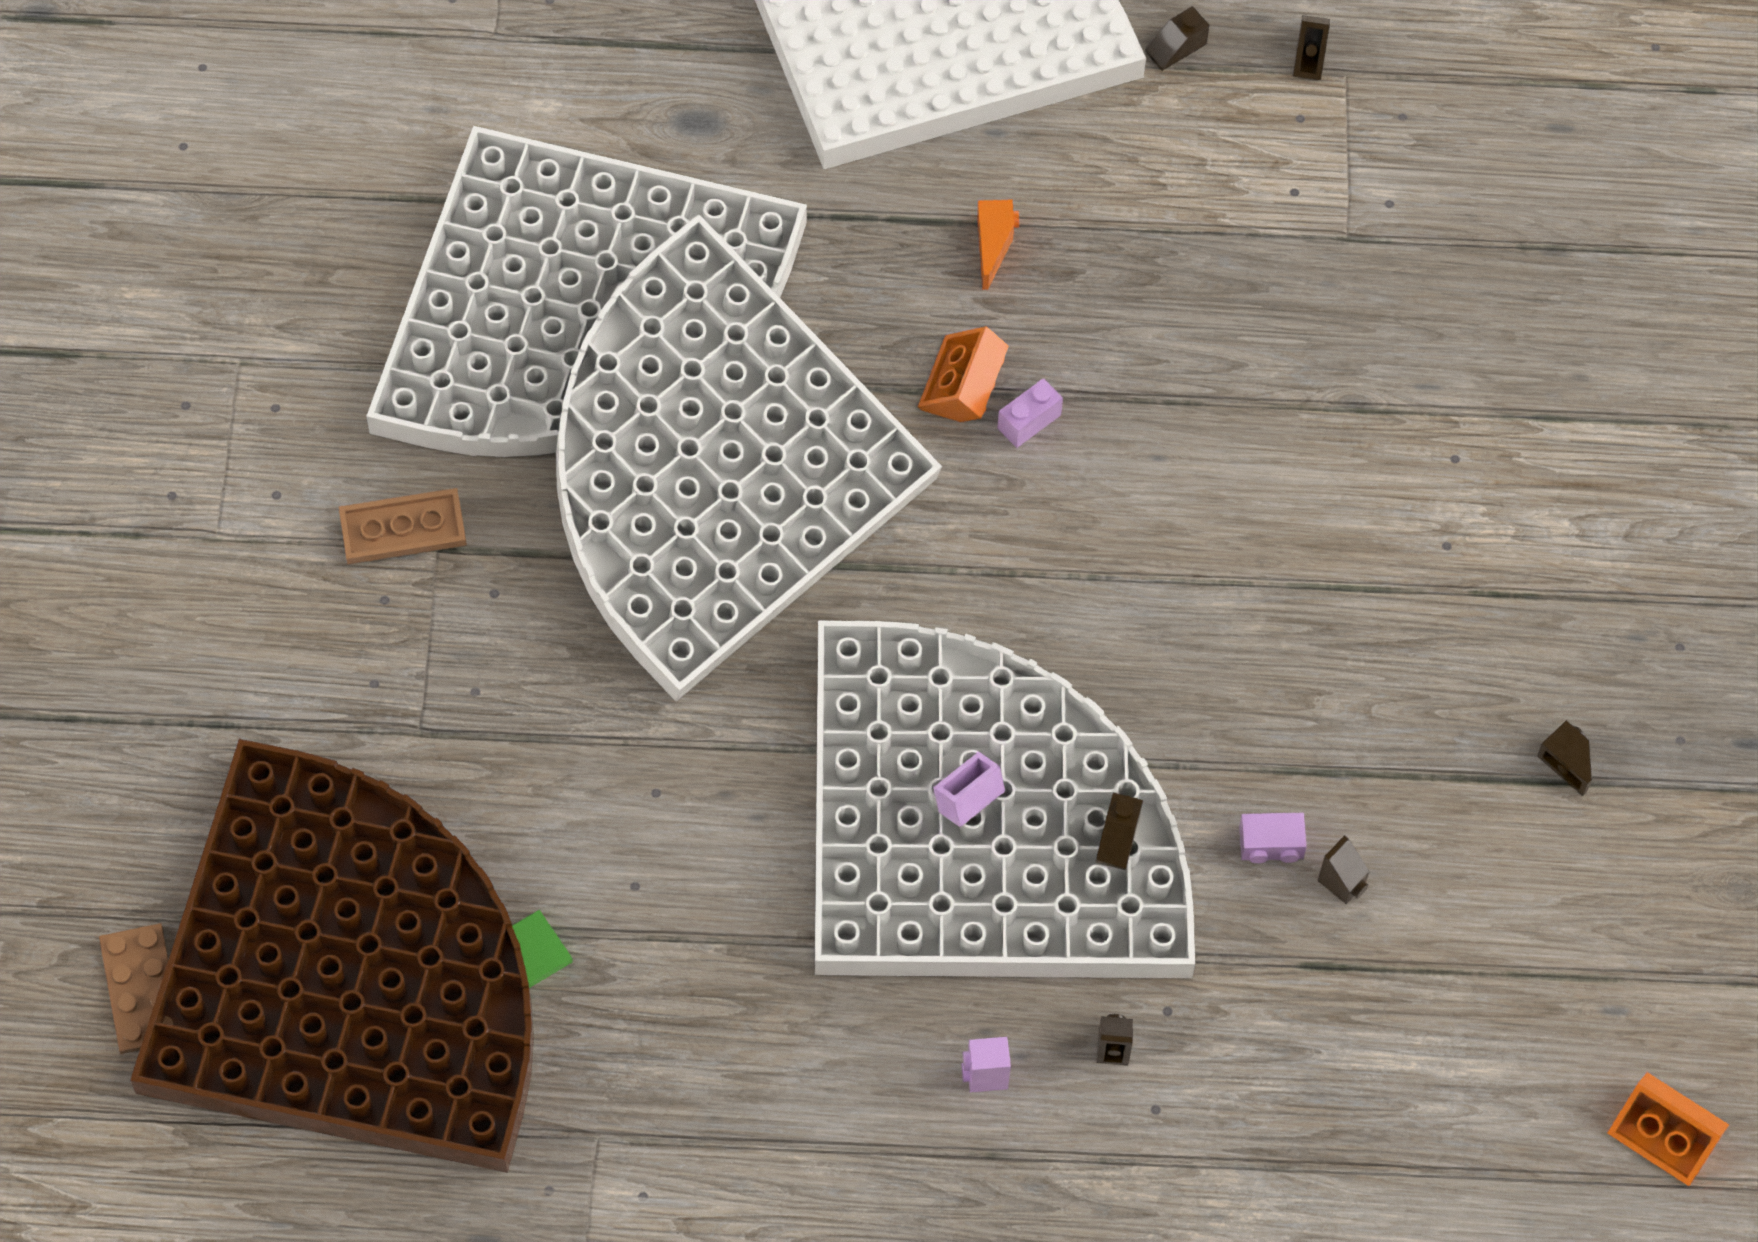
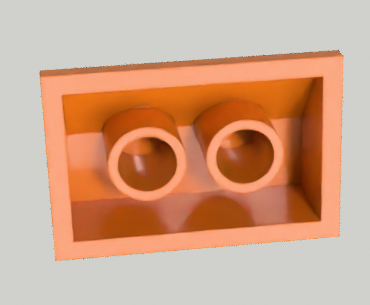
[918,326,1009,422]
[1607,1072,1729,1186]

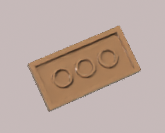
[338,488,467,564]
[99,923,173,1054]

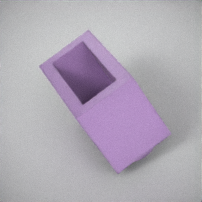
[997,378,1063,448]
[933,752,1005,827]
[1239,813,1307,863]
[961,1037,1011,1093]

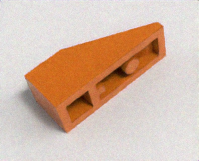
[977,199,1019,290]

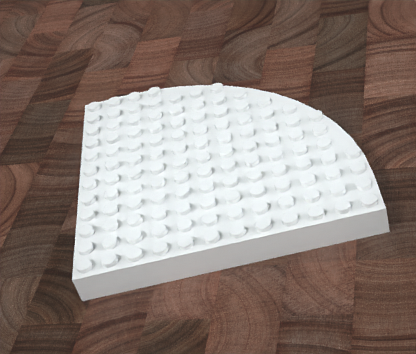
[755,0,1146,169]
[366,126,807,457]
[556,214,942,701]
[815,621,1195,978]

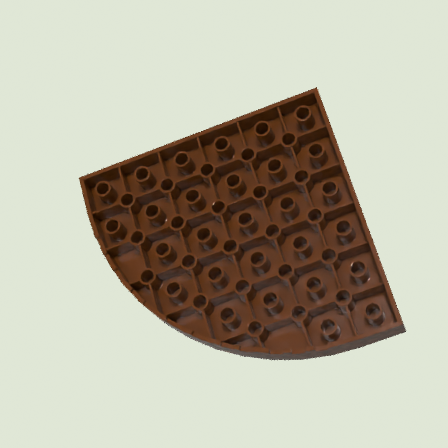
[130,739,534,1173]

